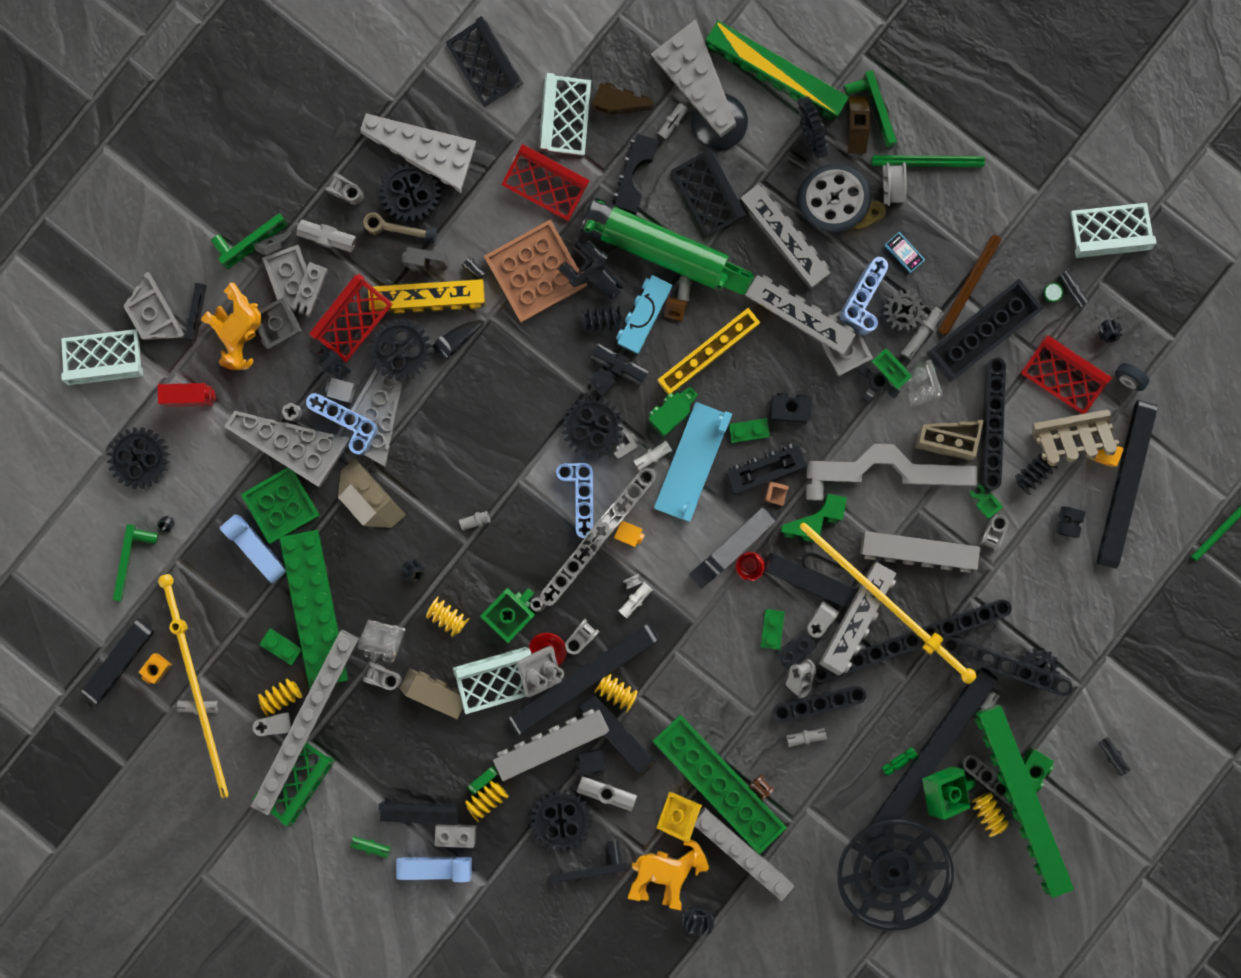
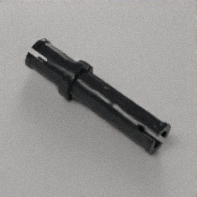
[184,283,207,342]

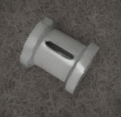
[282,403,302,422]

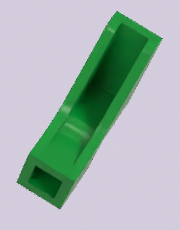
[780,494,847,542]

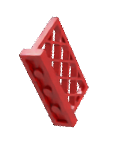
[501,144,590,221]
[309,273,393,363]
[1020,335,1112,414]

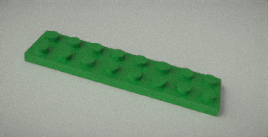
[279,530,348,688]
[653,714,787,854]

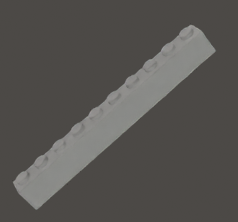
[251,630,360,815]

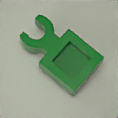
[969,484,1003,520]

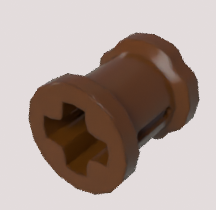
[749,774,775,800]

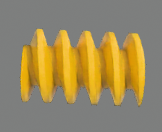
[426,596,469,637]
[594,673,638,713]
[258,679,302,717]
[465,781,509,822]
[971,792,1009,837]

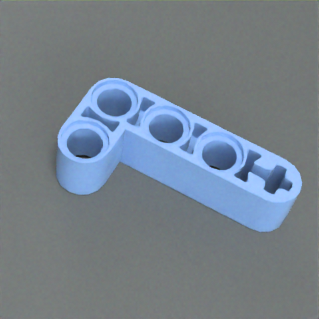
[839,257,888,335]
[306,393,378,455]
[556,463,593,539]
[220,514,286,584]
[396,857,472,882]

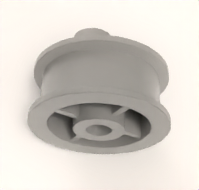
[883,162,907,206]

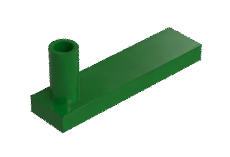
[844,70,897,148]
[211,213,289,270]
[113,524,158,601]

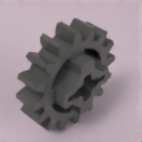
[883,290,925,332]

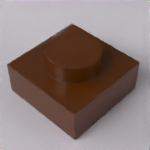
[664,297,687,321]

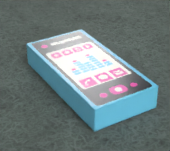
[884,232,925,273]

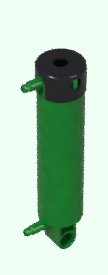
[580,197,754,295]

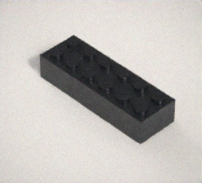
[926,279,1044,382]

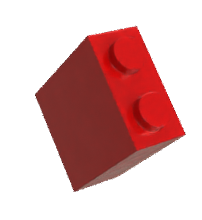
[157,383,216,407]

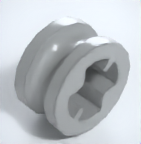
[623,574,642,589]

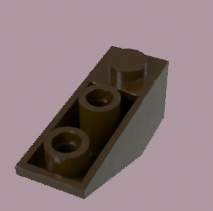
[593,82,654,115]

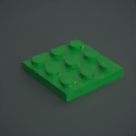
[241,467,321,544]

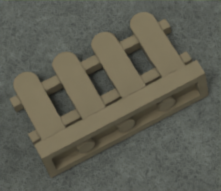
[1032,409,1119,466]

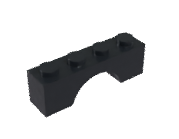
[612,133,659,215]

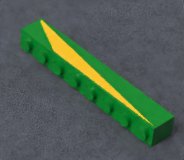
[705,20,849,121]

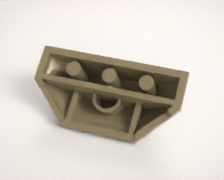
[338,458,406,528]

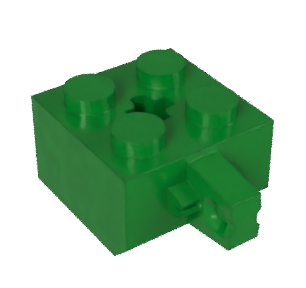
[648,387,698,438]
[480,588,536,643]
[922,766,976,820]

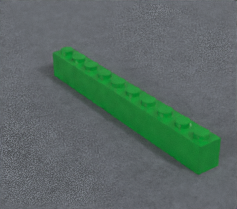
[975,704,1075,898]

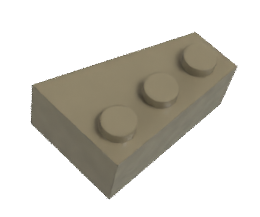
[915,420,983,462]
[399,668,466,719]

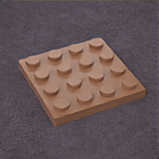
[484,219,588,323]

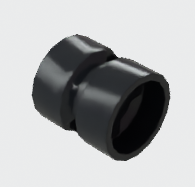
[1055,506,1086,538]

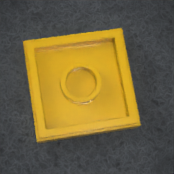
[657,792,702,842]

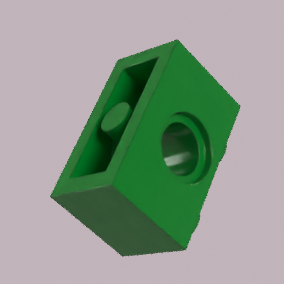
[1023,747,1054,792]

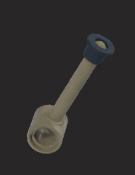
[363,213,437,244]

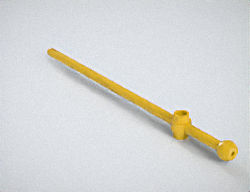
[800,523,976,684]
[158,574,229,799]

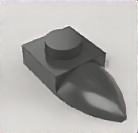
[254,232,292,255]

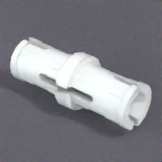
[634,441,672,471]
[618,582,653,619]

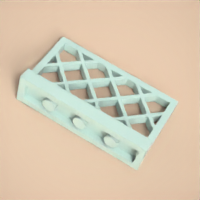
[538,73,591,156]
[1070,203,1156,258]
[61,329,143,385]
[453,647,531,714]

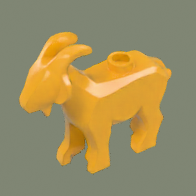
[200,283,261,370]
[628,840,709,911]

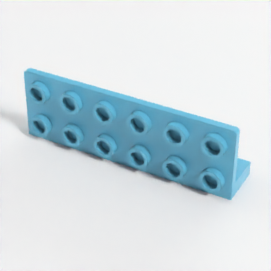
[654,402,732,522]

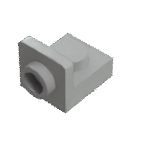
[614,431,639,461]

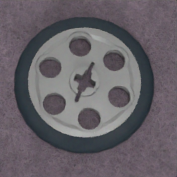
[799,164,871,232]

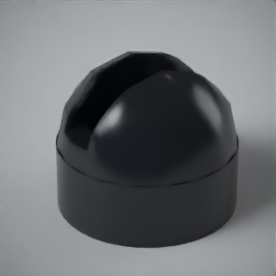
[157,516,175,533]

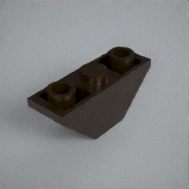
[847,96,870,154]

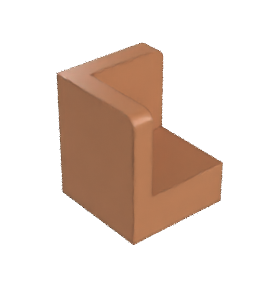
[764,482,789,506]

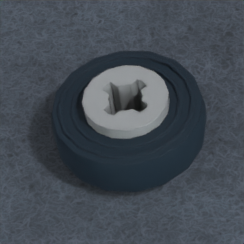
[1115,363,1150,391]

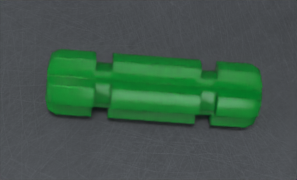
[882,747,918,776]

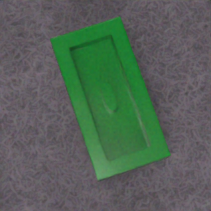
[871,348,912,390]
[729,418,770,443]
[760,609,785,650]
[259,628,302,665]

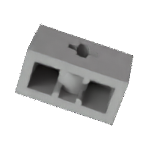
[435,824,476,848]

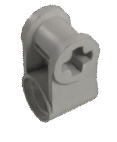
[325,173,364,205]
[978,514,1009,553]
[806,601,839,638]
[565,619,599,655]
[786,659,816,698]
[363,662,402,690]
[253,712,291,736]

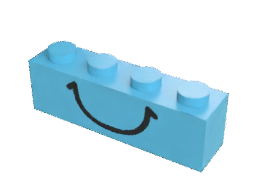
[616,275,673,355]

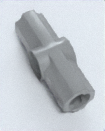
[296,219,357,253]
[577,776,637,811]

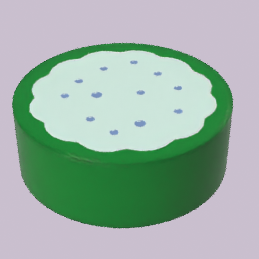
[1043,283,1063,303]

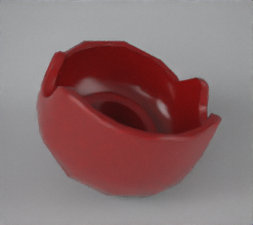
[735,552,765,581]

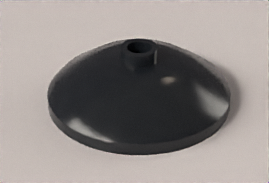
[691,93,748,150]

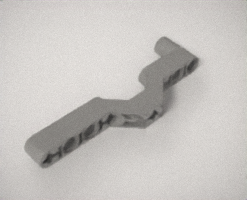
[806,444,977,500]
[540,468,658,606]

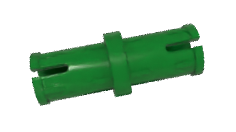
[350,836,391,859]

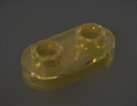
[851,201,886,230]

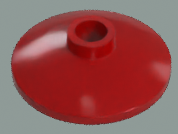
[529,633,567,665]

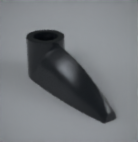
[432,320,484,360]

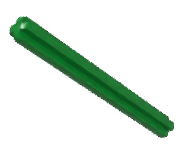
[871,155,985,167]

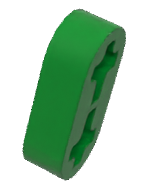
[467,764,499,795]

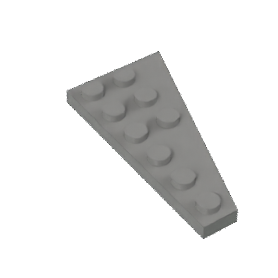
[651,19,736,137]
[360,114,476,193]
[337,344,405,467]
[224,411,351,487]

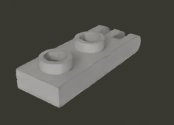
[291,262,328,317]

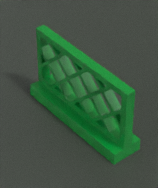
[252,742,335,826]

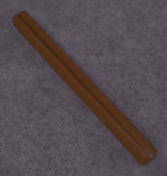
[938,234,1002,336]

